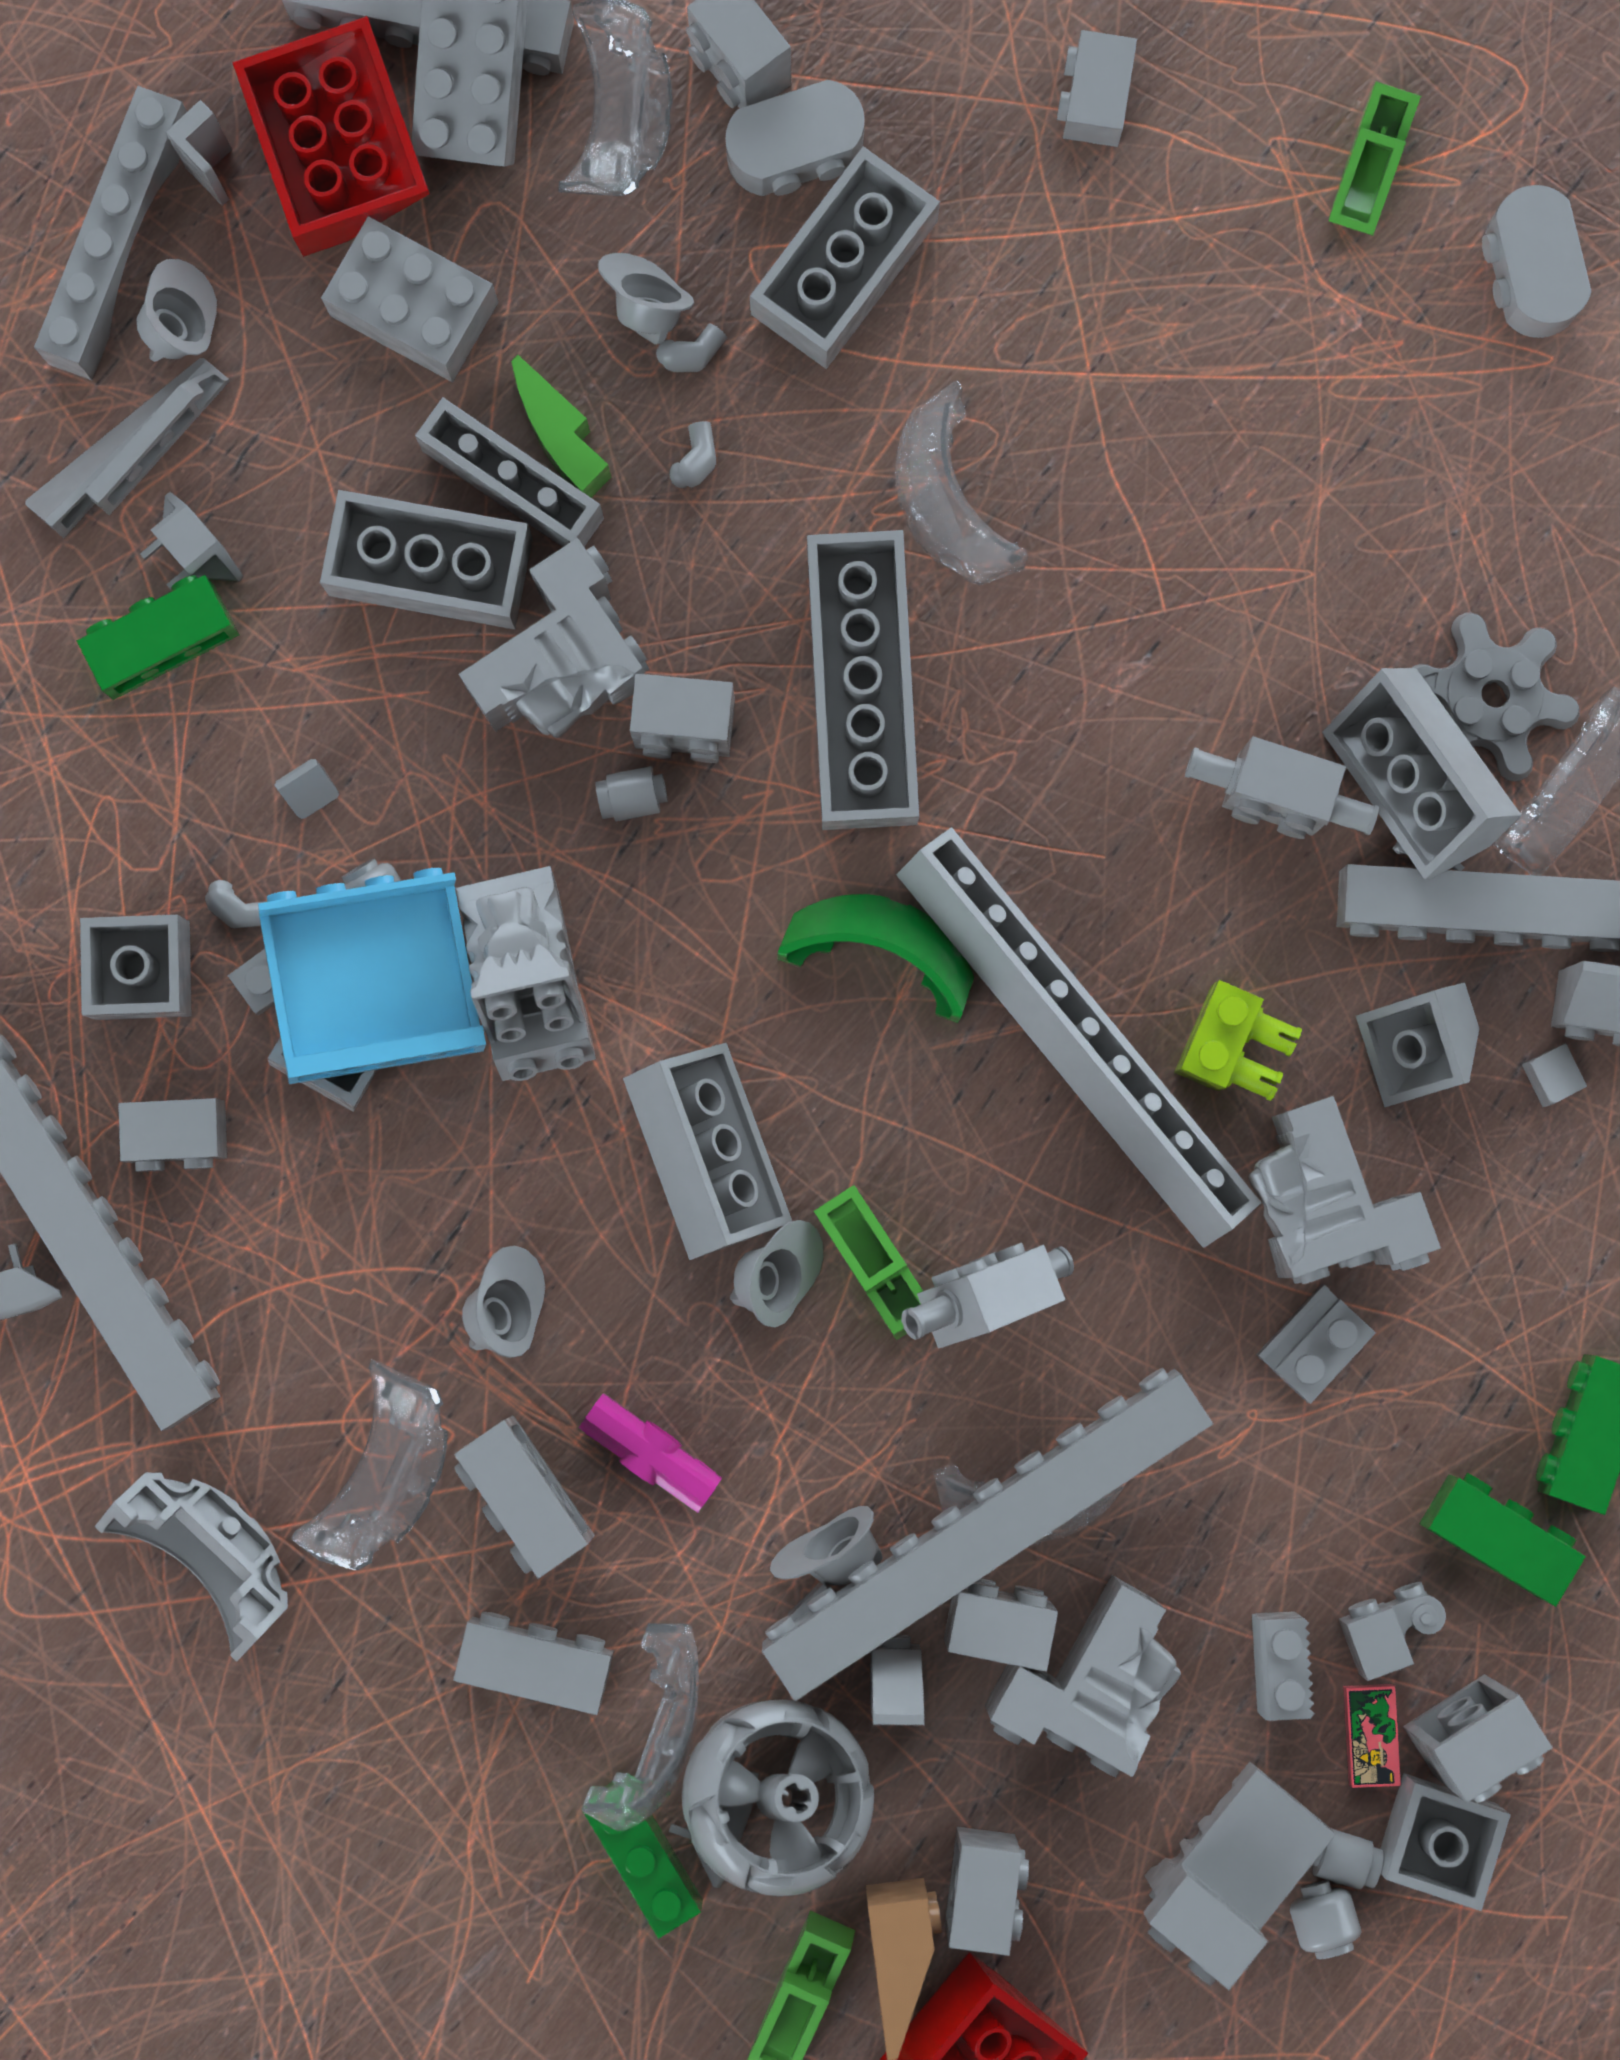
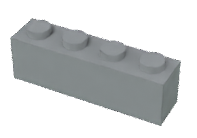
[415,397,604,547]

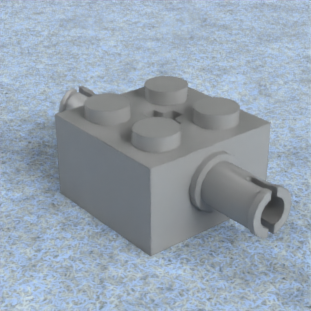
[1184,736,1379,839]
[902,1242,1074,1349]

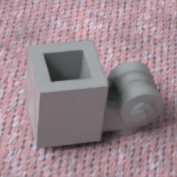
[1338,1582,1446,1681]

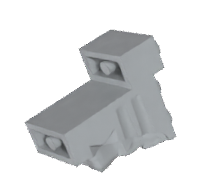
[459,538,649,738]
[456,866,596,1081]
[1248,1096,1441,1284]
[985,1575,1181,1777]
[1143,1761,1336,1990]

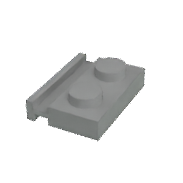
[1256,1284,1376,1404]

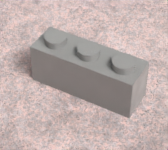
[453,1612,614,1715]

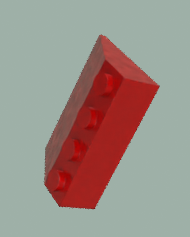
[232,16,430,257]
[879,1952,1089,2060]

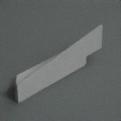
[25,358,230,538]

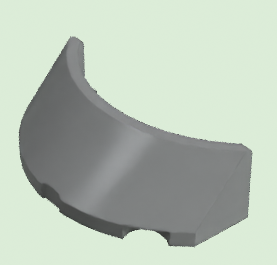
[95,1473,288,1662]

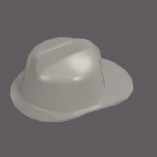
[598,253,694,344]
[136,259,217,362]
[730,1220,824,1327]
[462,1245,545,1358]
[770,1506,883,1586]

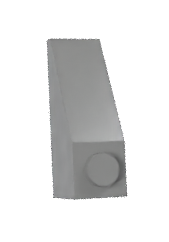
[870,1635,924,1725]

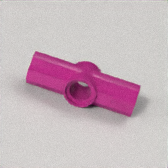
[579,1393,722,1513]

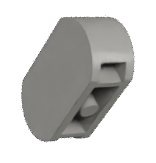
[726,80,864,196]
[1482,185,1592,338]

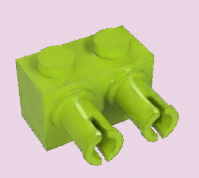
[1174,980,1302,1101]

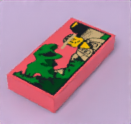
[1343,1684,1401,1788]

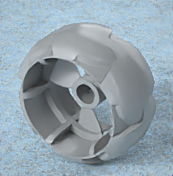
[682,1700,874,1896]

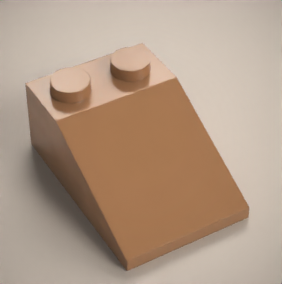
[866,1878,942,2060]

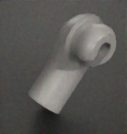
[656,323,727,372]
[669,421,716,488]
[205,880,267,928]

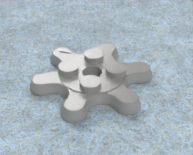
[1412,612,1580,782]

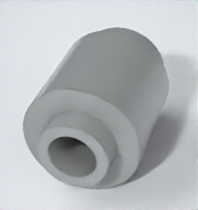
[595,766,668,822]
[1312,1828,1384,1890]

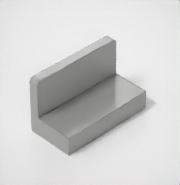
[165,100,232,206]

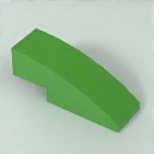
[1328,81,1421,236]
[511,355,611,498]
[814,1185,923,1340]
[747,1910,855,2060]

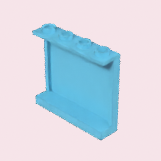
[258,868,486,1084]

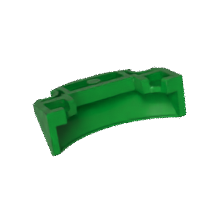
[777,894,974,1023]

